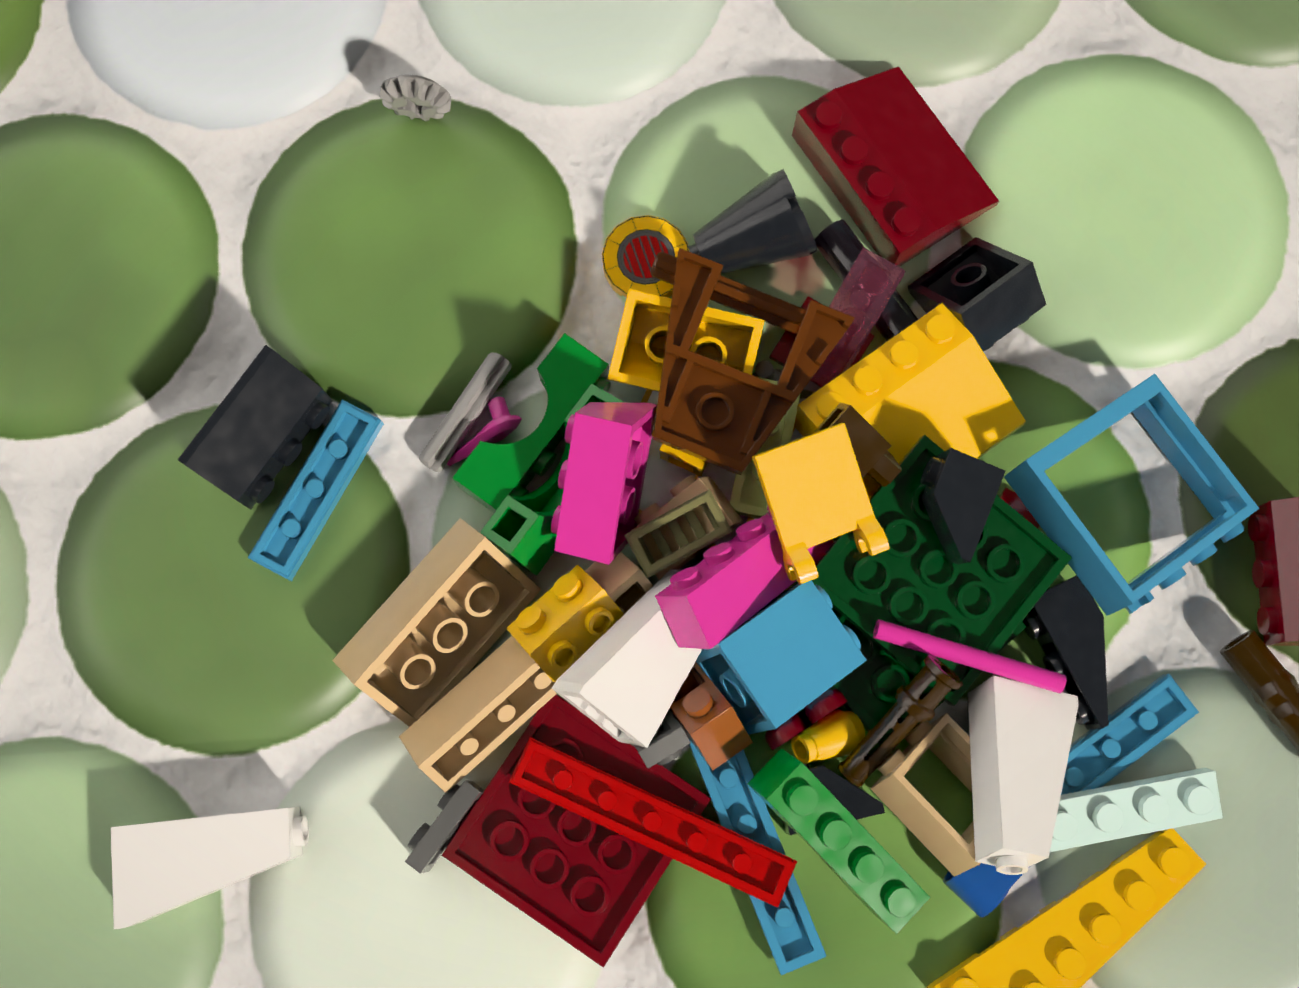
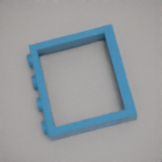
[1004,373,1259,616]

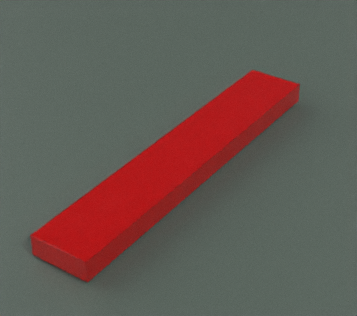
[509,737,797,908]

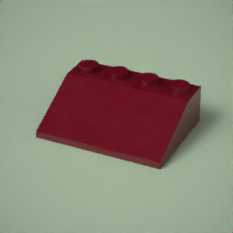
[792,66,999,272]

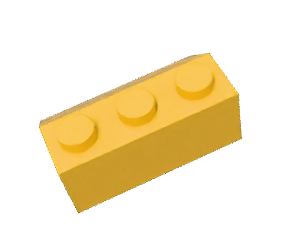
[607,289,765,392]

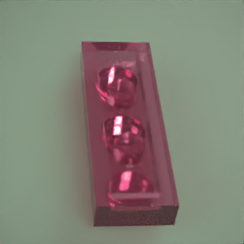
[812,247,906,386]

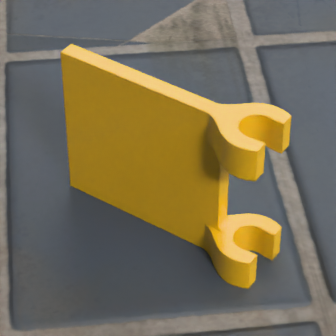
[752,423,890,584]

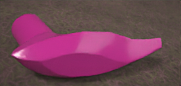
[447,397,522,467]

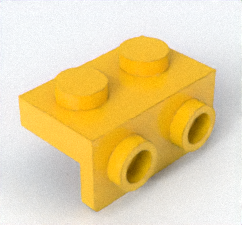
[506,565,624,682]

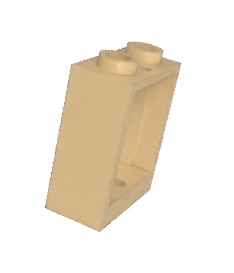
[870,713,981,877]

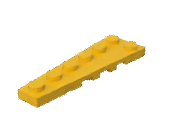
[926,828,1207,988]

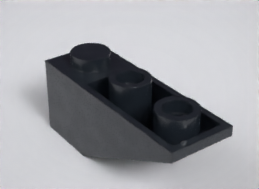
[1022,575,1109,730]

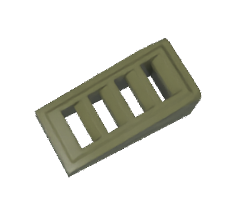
[624,489,733,578]

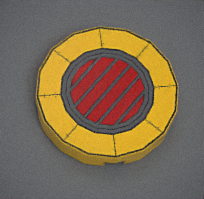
[602,215,689,298]

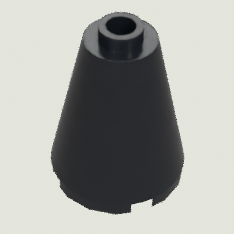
[688,169,818,274]

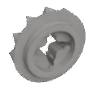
[380,75,451,121]

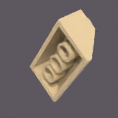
[332,518,541,727]

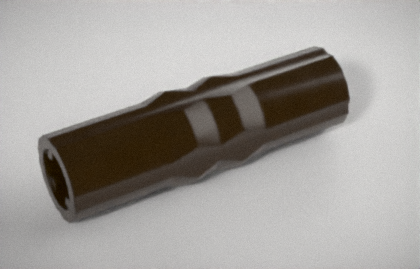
[1220,629,1299,751]

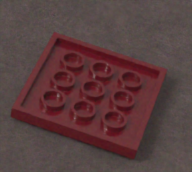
[441,695,711,968]

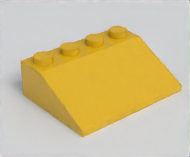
[795,303,1026,499]

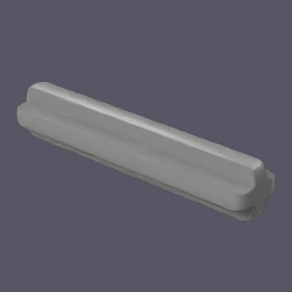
[419,352,511,472]

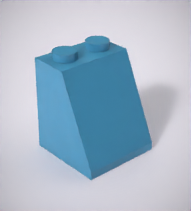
[696,580,866,735]

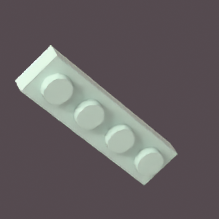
[1050,767,1223,852]

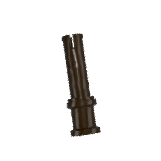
[838,654,963,787]

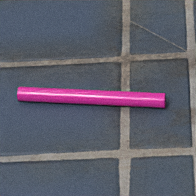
[873,619,1066,694]

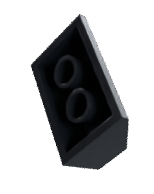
[178,345,333,510]

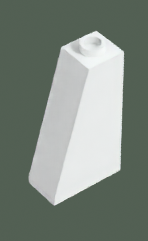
[552,569,702,748]
[968,675,1079,875]
[111,806,309,929]

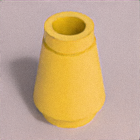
[791,709,865,764]

